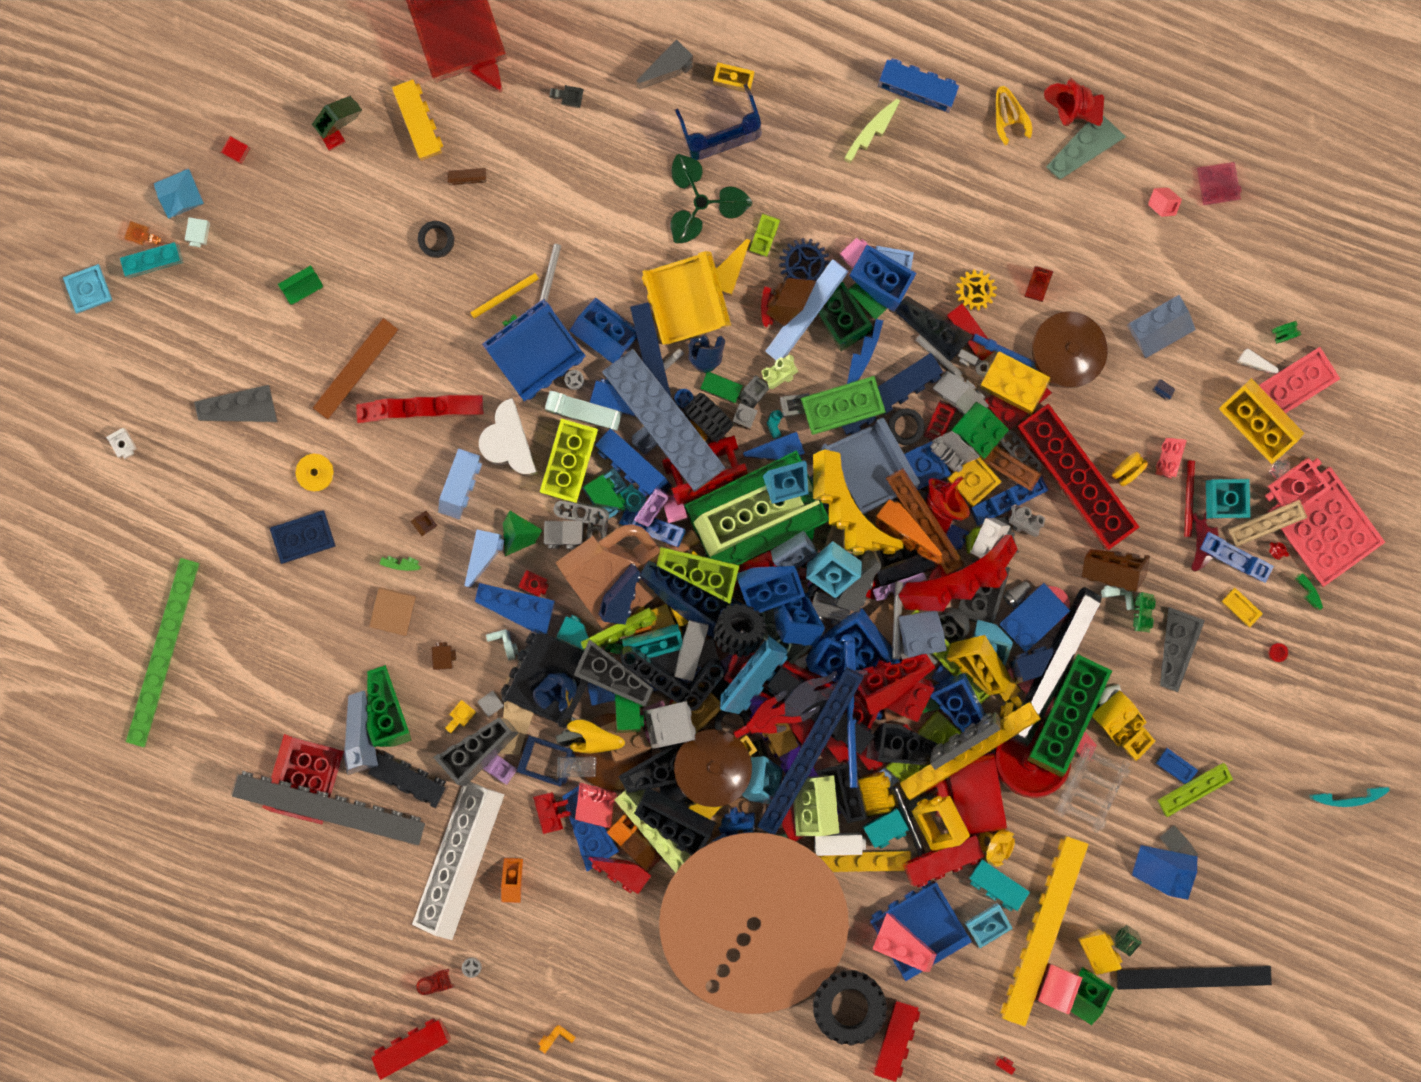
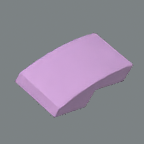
[483,755,517,785]

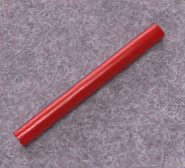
[1184,460,1195,537]

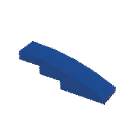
[847,319,884,384]
[969,475,1049,526]

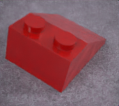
[875,660,934,722]

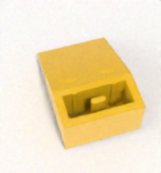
[1078,929,1123,975]

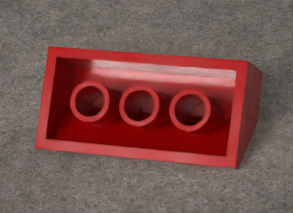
[371,1018,451,1080]

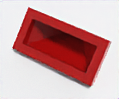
[468,64,503,92]

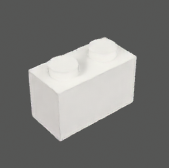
[970,518,1010,558]

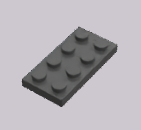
[931,712,1000,770]

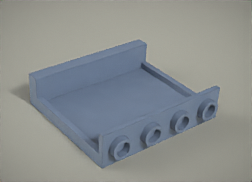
[821,418,920,514]

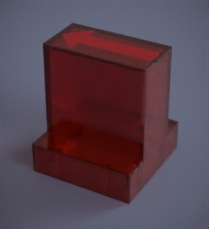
[406,0,507,83]

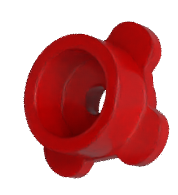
[1269,542,1289,560]

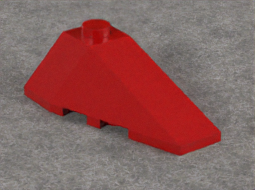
[856,654,935,715]

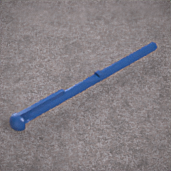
[840,634,858,788]

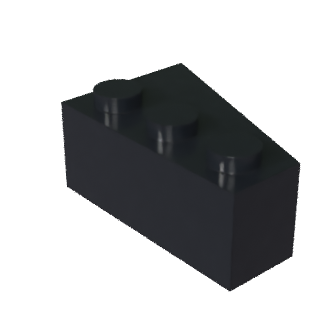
[816,762,869,823]

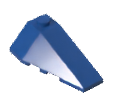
[805,638,868,682]

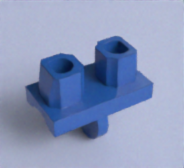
[718,807,756,836]

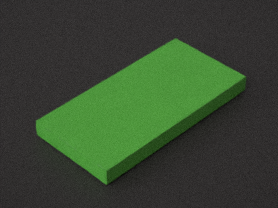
[801,376,886,435]

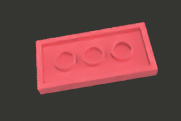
[1259,347,1340,413]

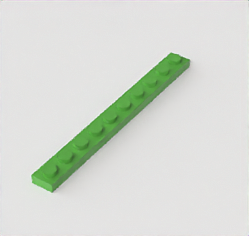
[126,558,200,747]

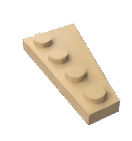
[500,677,534,755]

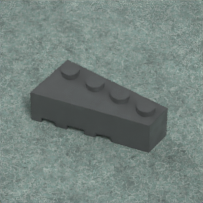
[574,639,654,707]
[433,717,519,786]

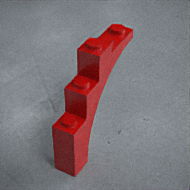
[356,395,484,423]
[898,535,1018,612]
[787,710,911,771]

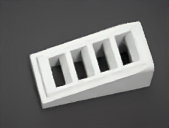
[1237,349,1279,374]

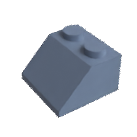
[899,611,946,657]

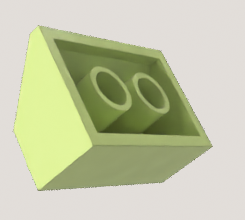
[793,775,839,836]

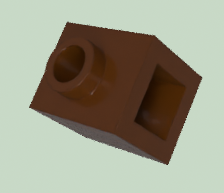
[431,642,456,670]

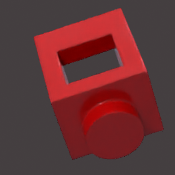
[518,570,549,597]

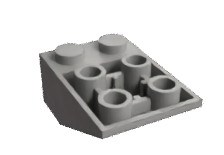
[644,701,695,748]

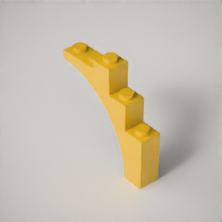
[813,449,903,555]

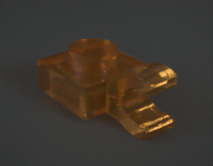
[124,221,161,246]

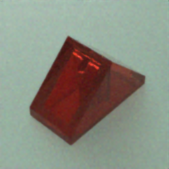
[1024,266,1053,302]

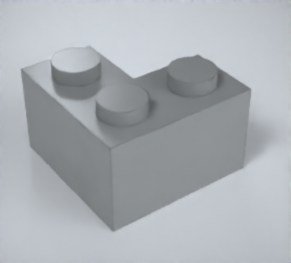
[933,371,989,416]
[544,521,584,549]

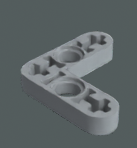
[554,500,609,540]

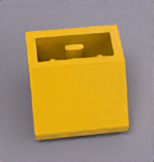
[1092,690,1147,748]

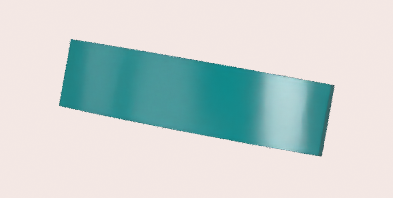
[1309,786,1390,807]

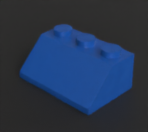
[569,297,637,363]

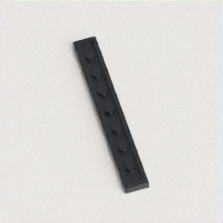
[1116,965,1272,990]

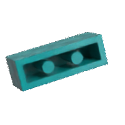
[120,242,184,279]
[622,624,683,660]
[968,859,1030,911]

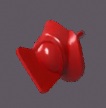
[1044,77,1104,126]
[925,476,970,534]

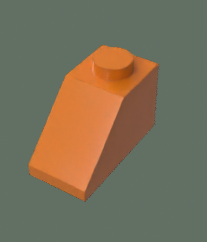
[607,813,638,846]
[501,858,523,903]

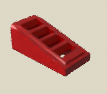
[923,400,957,440]

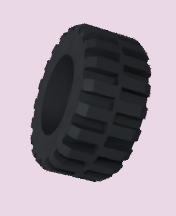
[813,970,887,1046]

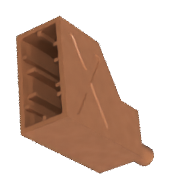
[555,524,700,630]

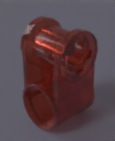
[416,968,455,995]

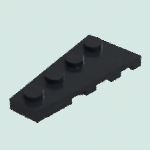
[895,296,973,361]

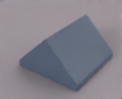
[771,530,819,569]

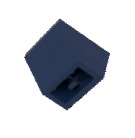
[1009,646,1054,684]

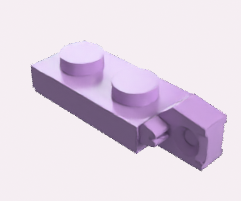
[873,573,926,601]

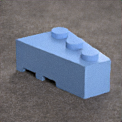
[438,448,482,520]

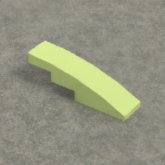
[844,99,900,164]

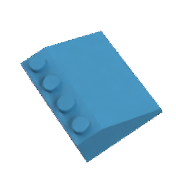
[720,636,788,714]

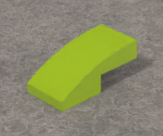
[749,213,781,257]

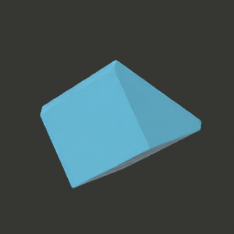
[965,903,1013,948]

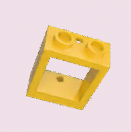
[912,796,970,851]

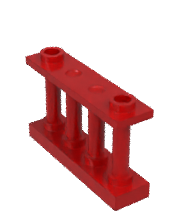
[662,435,748,505]

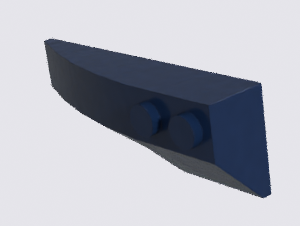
[640,561,742,642]

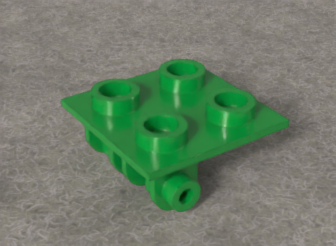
[1133,592,1156,633]

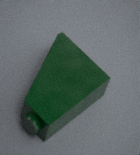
[311,95,362,139]

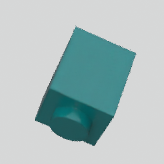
[557,615,589,650]

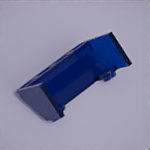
[675,84,762,160]

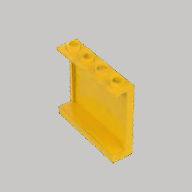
[642,251,731,345]

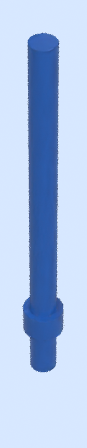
[972,334,1039,372]

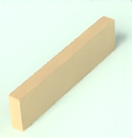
[1228,500,1307,547]

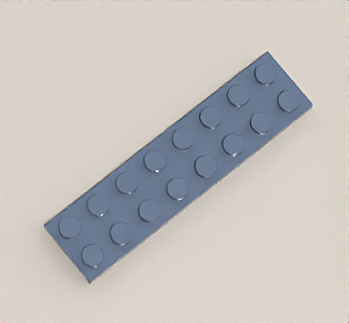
[602,349,725,492]

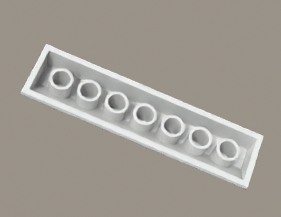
[412,782,504,940]

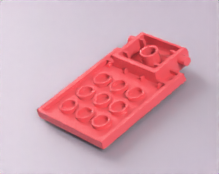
[1265,458,1385,587]

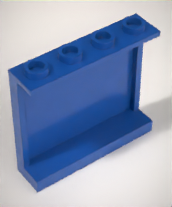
[482,299,586,402]
[870,880,972,981]

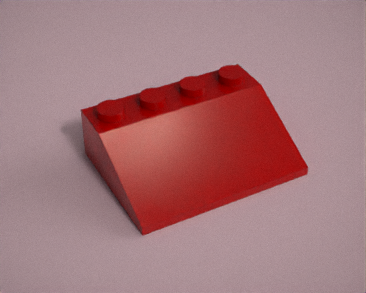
[262,734,344,825]

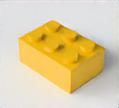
[981,352,1050,415]

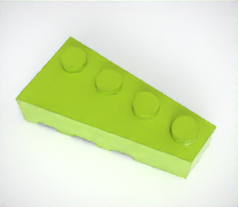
[656,547,739,603]

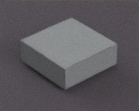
[477,691,504,717]

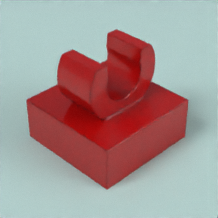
[320,130,346,152]

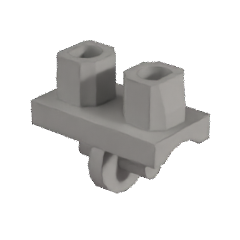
[1009,504,1045,537]

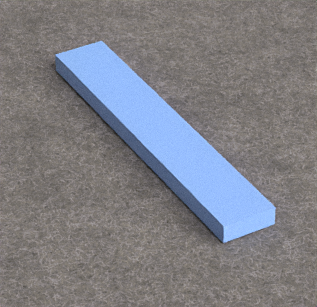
[765,259,849,360]

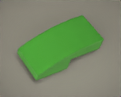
[379,556,422,571]

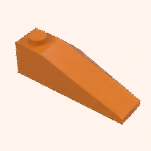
[876,499,942,565]

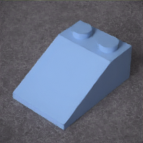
[464,529,504,588]

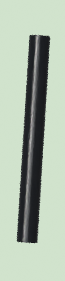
[891,786,926,856]

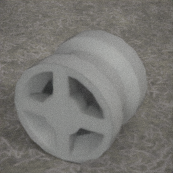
[565,370,584,390]
[462,957,482,978]

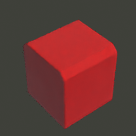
[221,136,251,165]

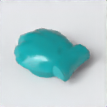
[620,484,646,512]

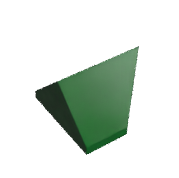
[503,511,542,557]

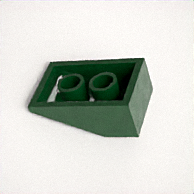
[817,281,873,351]

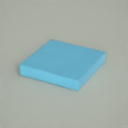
[63,264,113,314]

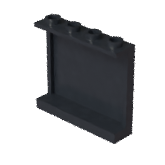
[500,629,589,729]

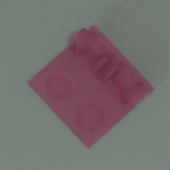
[1197,162,1242,206]

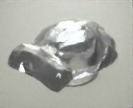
[1269,459,1291,479]

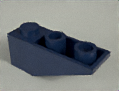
[599,563,640,625]

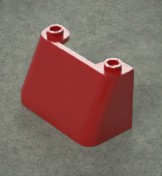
[949,752,1007,834]

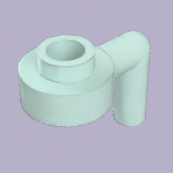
[1101,585,1134,610]
[486,629,519,661]

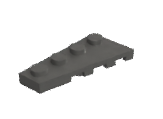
[194,385,278,423]
[1160,607,1205,692]

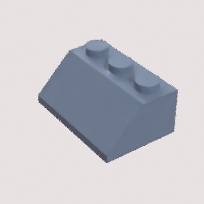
[1127,295,1196,358]

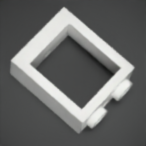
[814,832,866,856]

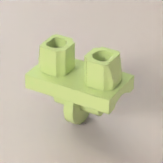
[761,355,798,389]

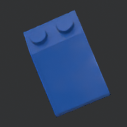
[849,245,917,312]
[737,566,805,613]
[1000,583,1070,652]
[773,593,825,646]
[1132,845,1198,900]

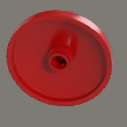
[994,723,1071,798]

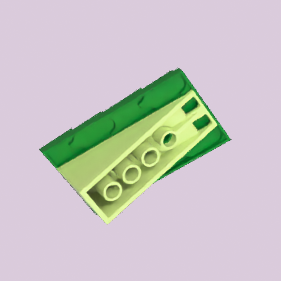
[684,450,829,565]

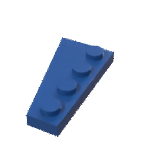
[562,786,619,871]

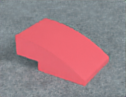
[1035,963,1082,1014]

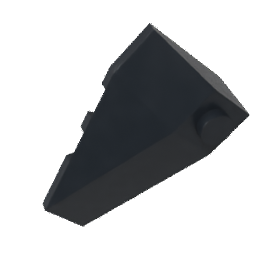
[866,723,938,765]
[618,742,684,793]

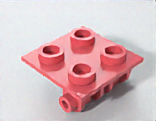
[1155,438,1187,479]
[575,783,619,828]

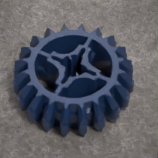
[779,238,830,281]

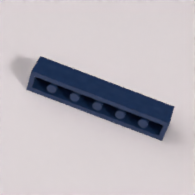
[841,353,943,435]

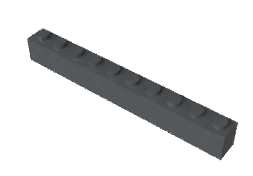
[231,770,425,846]

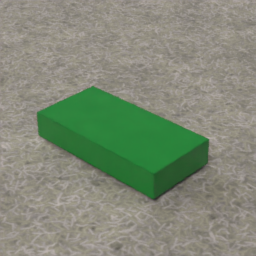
[700,372,743,404]

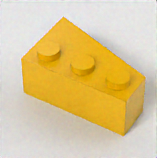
[947,635,1010,696]

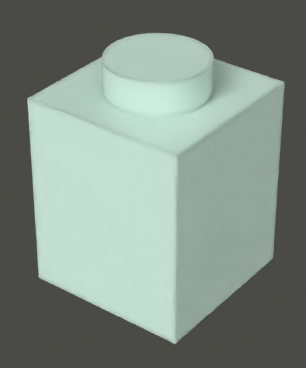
[185,218,210,248]

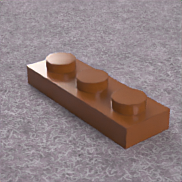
[983,446,1041,491]

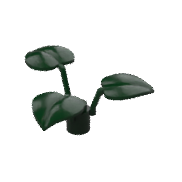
[670,154,753,244]

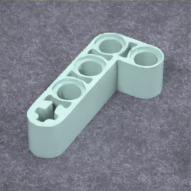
[545,391,622,431]

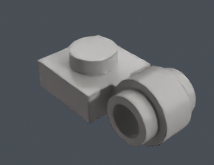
[957,349,991,376]

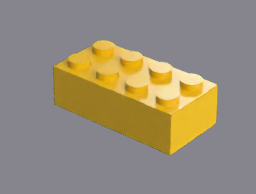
[1219,378,1305,464]

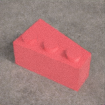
[873,913,937,972]

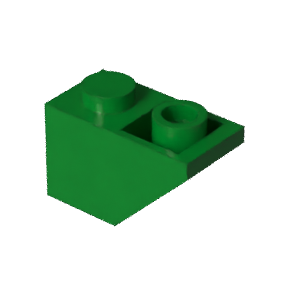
[584,474,625,511]

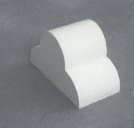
[479,398,538,476]

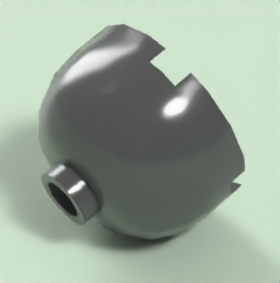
[938,607,970,644]

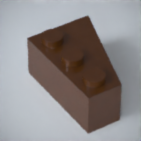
[1081,549,1150,592]

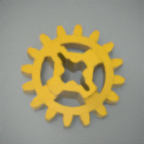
[955,269,997,311]

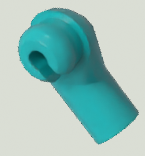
[766,410,783,439]

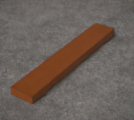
[313,318,399,420]
[886,468,964,574]

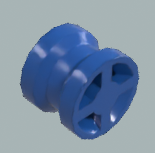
[675,389,694,409]

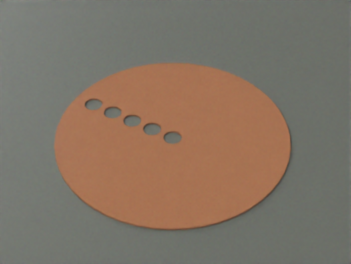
[659,833,849,1014]

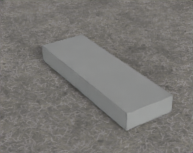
[673,620,709,681]

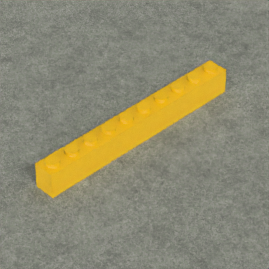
[1000,836,1089,1027]

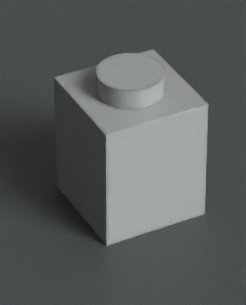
[732,404,758,430]

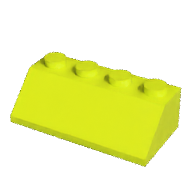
[540,418,598,503]

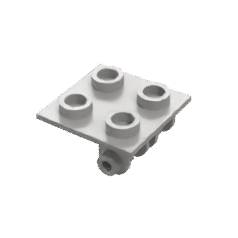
[930,431,980,472]

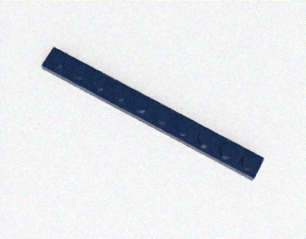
[757,667,864,835]

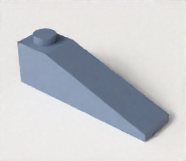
[344,691,378,775]

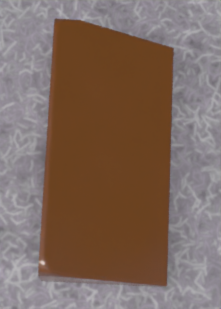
[447,168,487,185]

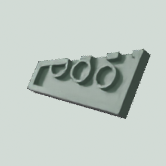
[1046,116,1126,180]

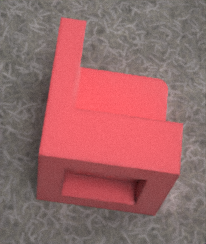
[1148,187,1182,217]

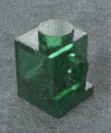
[1114,924,1142,957]

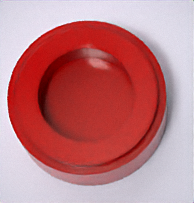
[1268,643,1289,662]

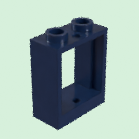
[517,735,575,787]

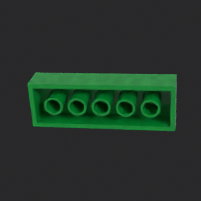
[1027,654,1112,777]

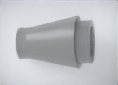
[1003,580,1032,608]

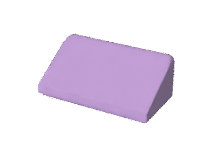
[634,489,670,527]

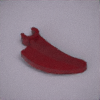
[1191,512,1219,572]

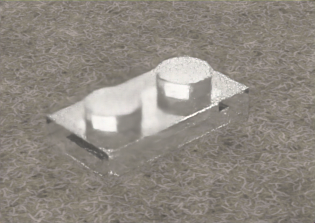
[557,756,596,778]

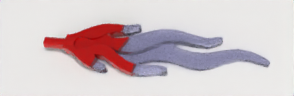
[734,670,867,738]

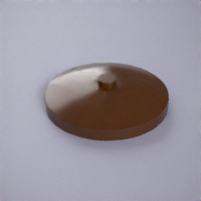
[1032,311,1108,388]
[575,713,652,790]
[674,729,752,807]

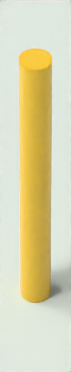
[470,273,539,319]

